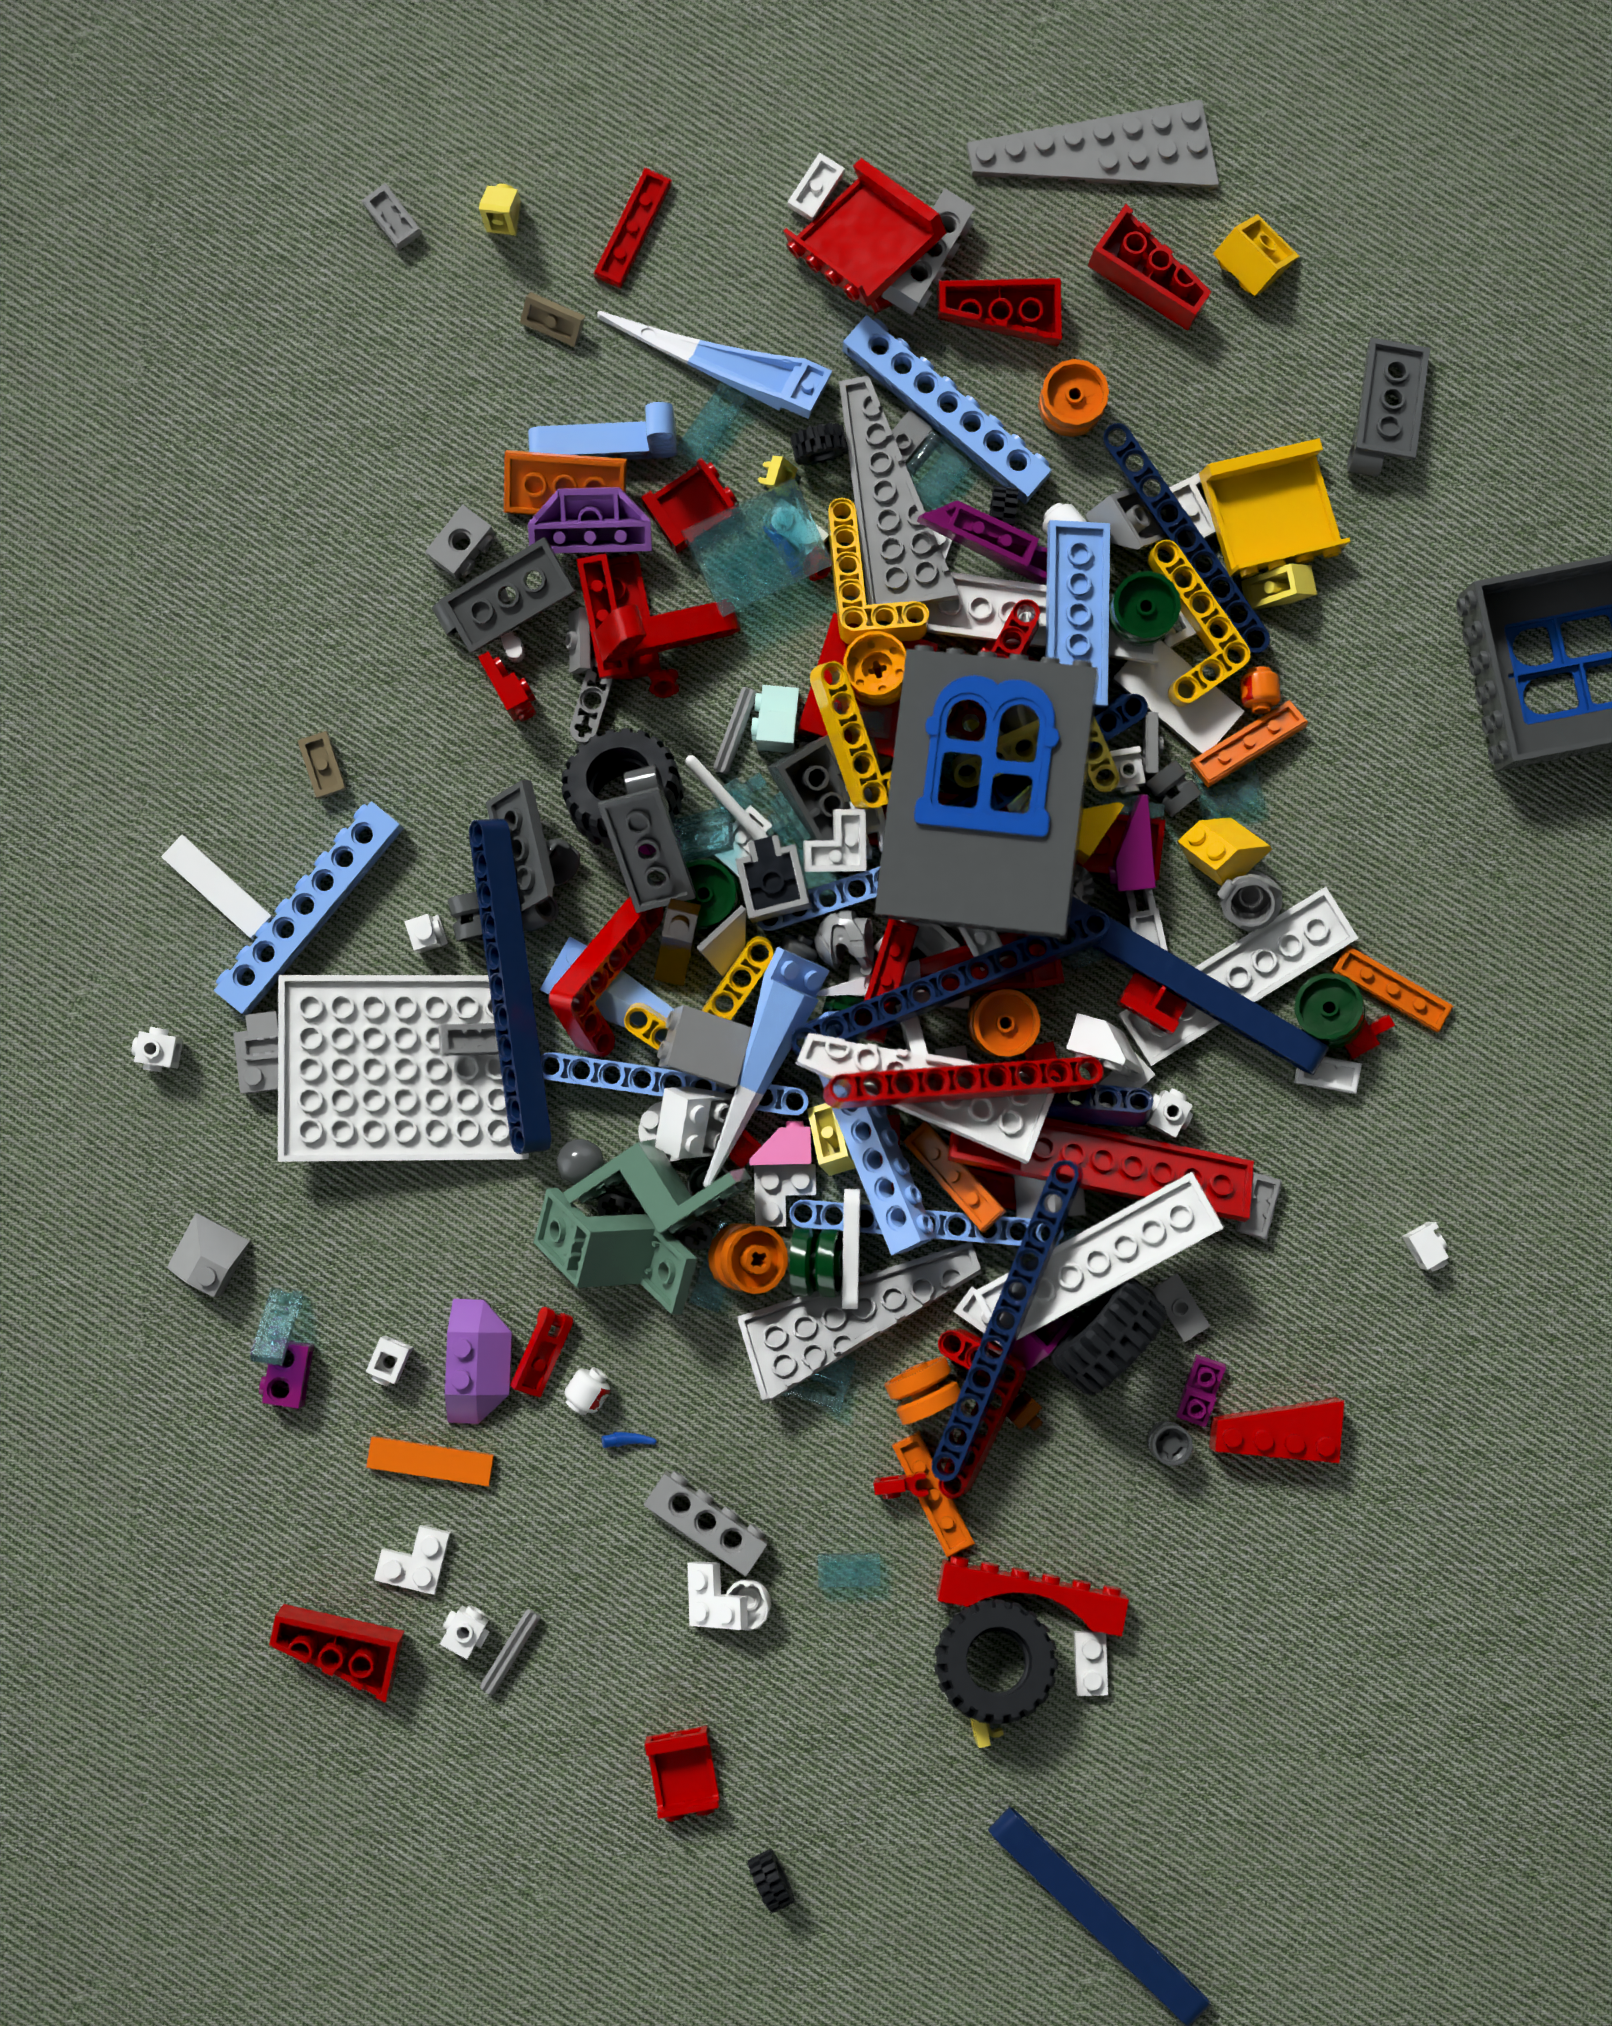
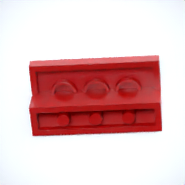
[576,553,661,679]

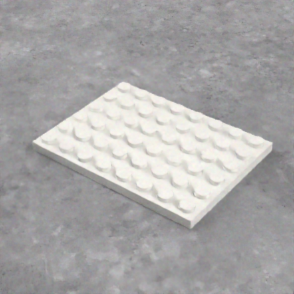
[278,975,529,1162]

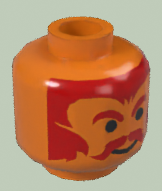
[1240,666,1281,714]

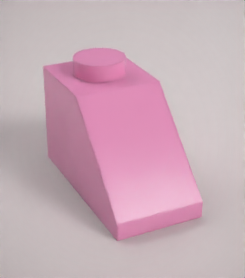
[749,1121,811,1165]

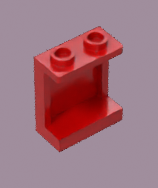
[641,457,737,554]
[644,1726,720,1822]

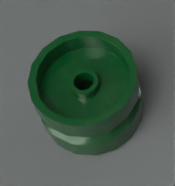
[1109,571,1181,647]
[685,859,742,930]
[1294,973,1367,1048]
[789,1228,843,1297]

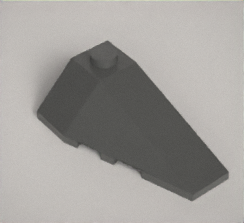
[767,735,851,873]

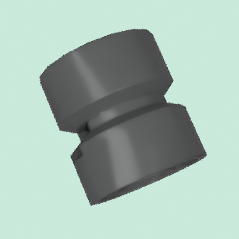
[1145,760,1202,818]
[448,892,483,942]
[1146,1421,1193,1466]

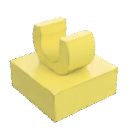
[758,456,798,497]
[970,1718,1004,1748]

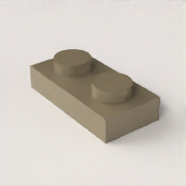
[520,292,586,347]
[297,731,347,800]

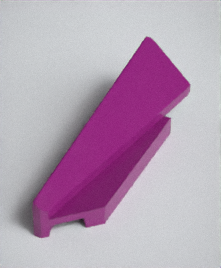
[917,500,1047,585]

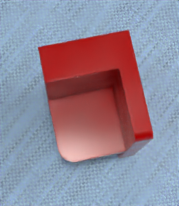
[1116,973,1187,1035]

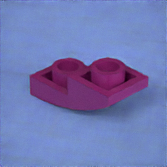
[1176,1354,1226,1427]

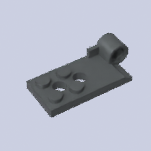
[1347,337,1430,477]
[432,537,576,653]
[598,765,696,913]
[486,780,559,931]

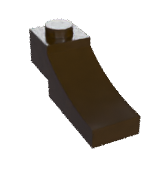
[654,898,701,986]

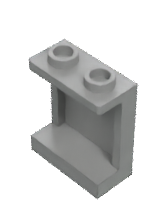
[657,1005,752,1089]

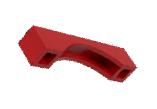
[936,1556,1129,1637]

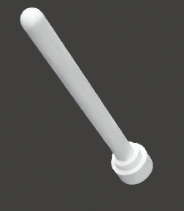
[685,755,768,840]

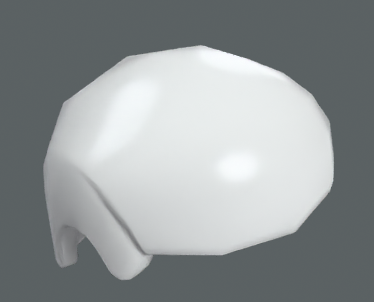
[726,1579,772,1631]

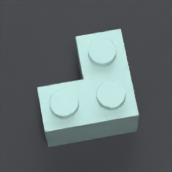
[751,685,799,753]

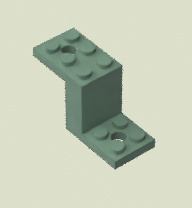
[563,1139,751,1234]
[533,1188,697,1315]

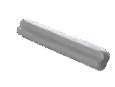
[713,687,757,775]
[480,1609,541,1695]

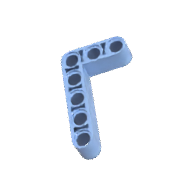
[528,402,677,460]

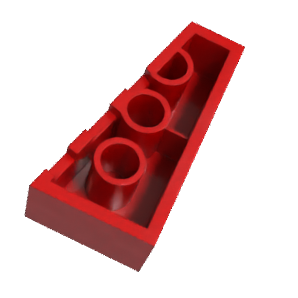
[1088,204,1211,331]
[937,278,1062,347]
[1209,1397,1344,1463]
[269,1604,405,1702]

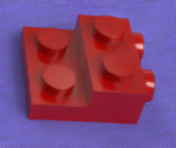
[478,651,536,722]

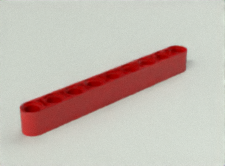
[823,1057,1103,1109]

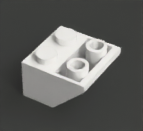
[1066,1013,1143,1077]
[655,1086,733,1159]

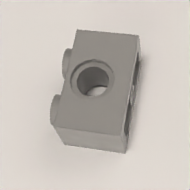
[425,504,495,580]

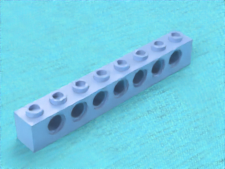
[843,314,1052,505]
[213,801,404,1015]
[804,1011,936,1255]

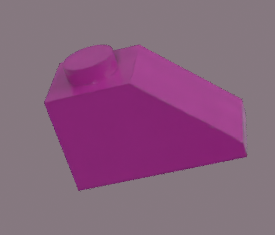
[1011,1313,1075,1371]

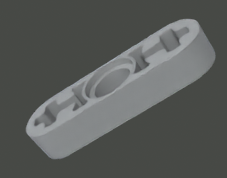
[570,658,615,745]

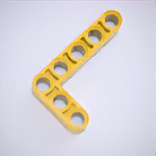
[828,498,929,645]
[1148,540,1250,707]
[810,661,892,809]
[624,936,773,1051]

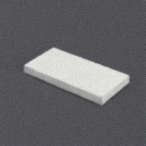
[1112,641,1245,755]

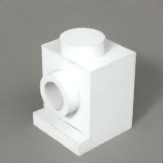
[1109,746,1146,795]
[404,914,448,954]
[1402,1222,1449,1272]
[366,1335,414,1386]

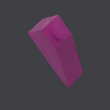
[1108,794,1155,891]

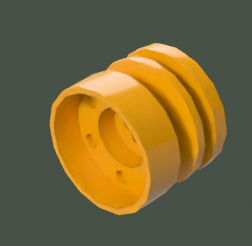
[844,631,906,707]

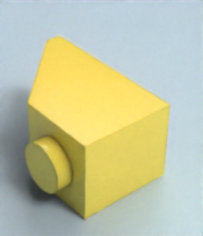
[479,184,521,236]
[1241,564,1317,610]
[807,1103,856,1176]

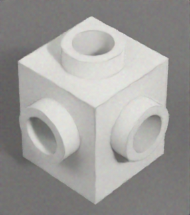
[132,1027,183,1072]
[1146,1088,1193,1138]
[440,1605,490,1659]

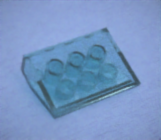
[681,479,833,617]

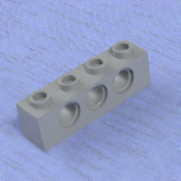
[881,188,975,315]
[643,1470,767,1576]

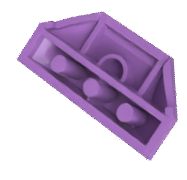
[528,487,652,553]
[445,1299,512,1424]

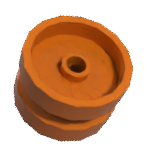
[1038,359,1109,437]
[967,989,1040,1057]
[708,1223,788,1294]
[884,1356,961,1425]

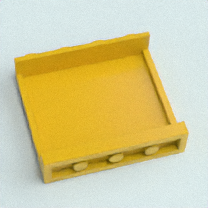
[1199,438,1351,579]

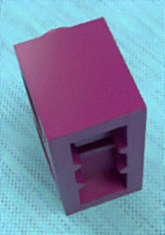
[259,1339,315,1409]

